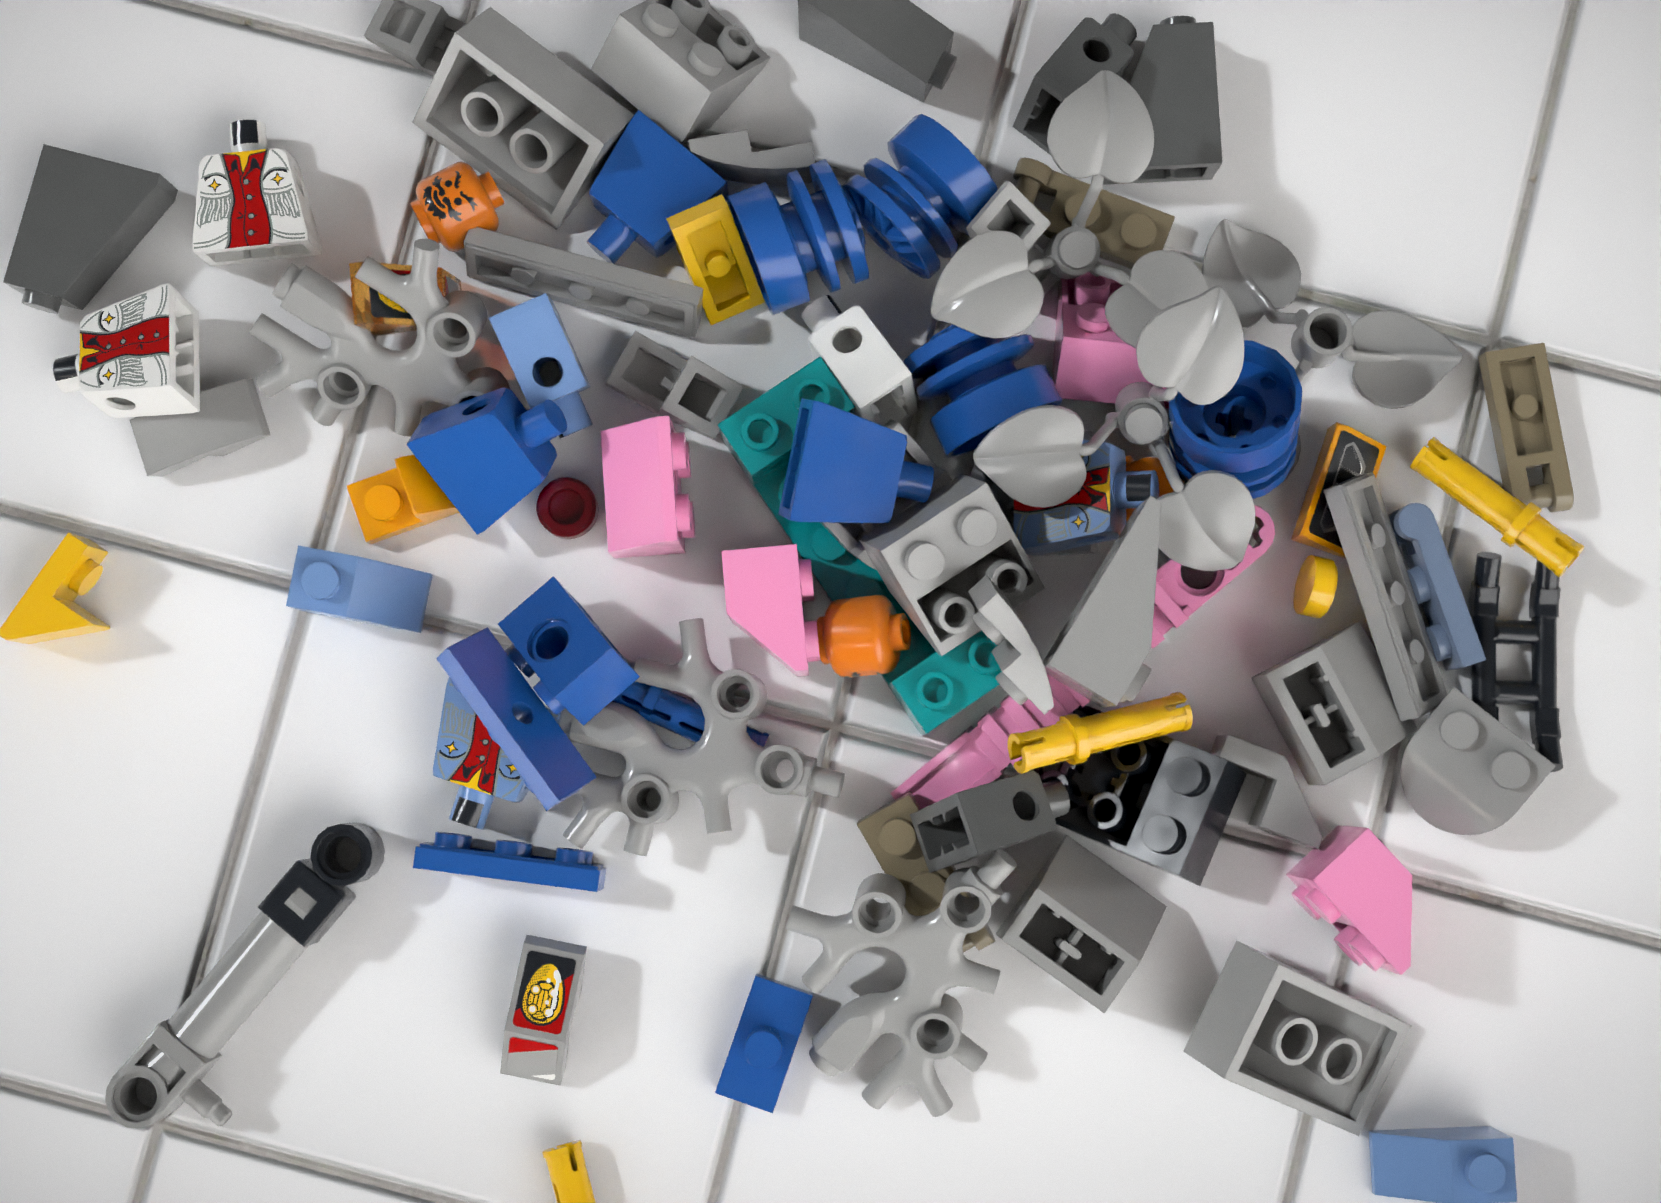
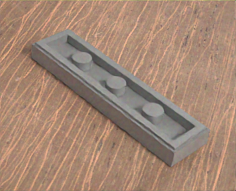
[464,227,703,338]
[1323,472,1447,721]

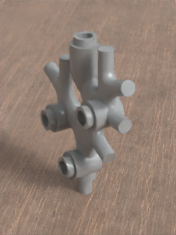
[249,239,510,436]
[560,618,845,856]
[786,849,1017,1117]

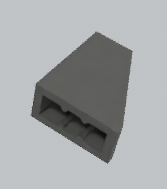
[798,0,958,103]
[1103,16,1222,185]
[3,144,178,314]

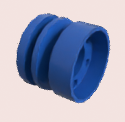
[842,114,998,279]
[727,159,869,315]
[903,325,1062,457]
[1169,340,1302,499]

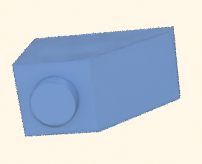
[286,545,433,633]
[1368,1126,1517,1203]

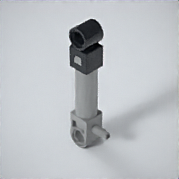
[105,823,385,1129]

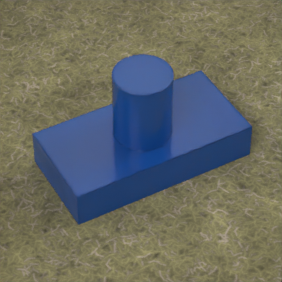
[715,973,813,1113]

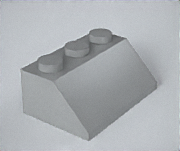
[412,7,634,230]

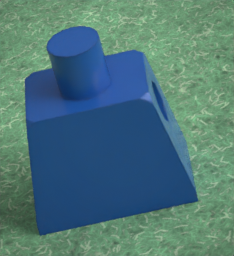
[587,110,729,264]
[406,387,567,535]
[778,398,934,523]

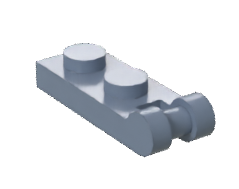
[1388,503,1486,671]

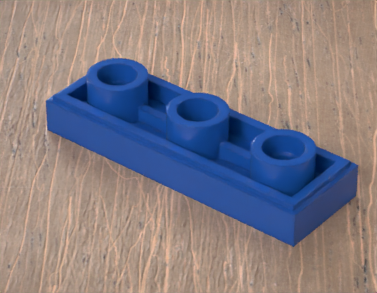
[436,627,596,811]
[413,832,606,892]

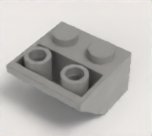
[591,0,771,145]
[860,474,1045,656]
[1251,621,1418,785]
[996,835,1167,1013]

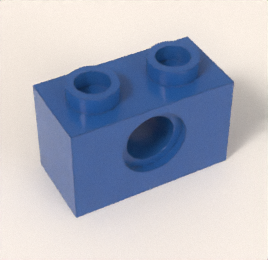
[498,576,640,726]

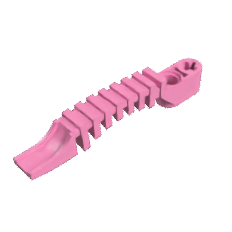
[891,505,1275,809]

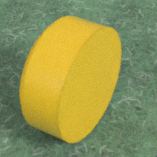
[1293,555,1338,619]

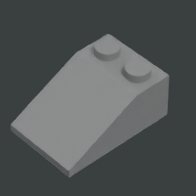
[1043,495,1162,708]
[1183,941,1412,1136]

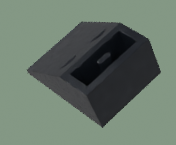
[1034,705,1247,886]

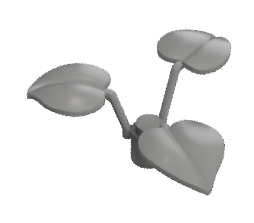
[930,70,1209,348]
[1202,219,1463,491]
[973,286,1256,571]

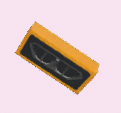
[1291,422,1387,559]

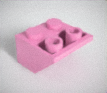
[1052,272,1169,409]
[601,416,695,558]
[721,544,820,677]
[1286,825,1412,975]

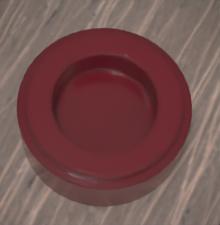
[536,477,599,539]

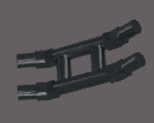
[1469,552,1563,772]

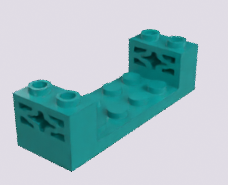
[717,356,1002,736]

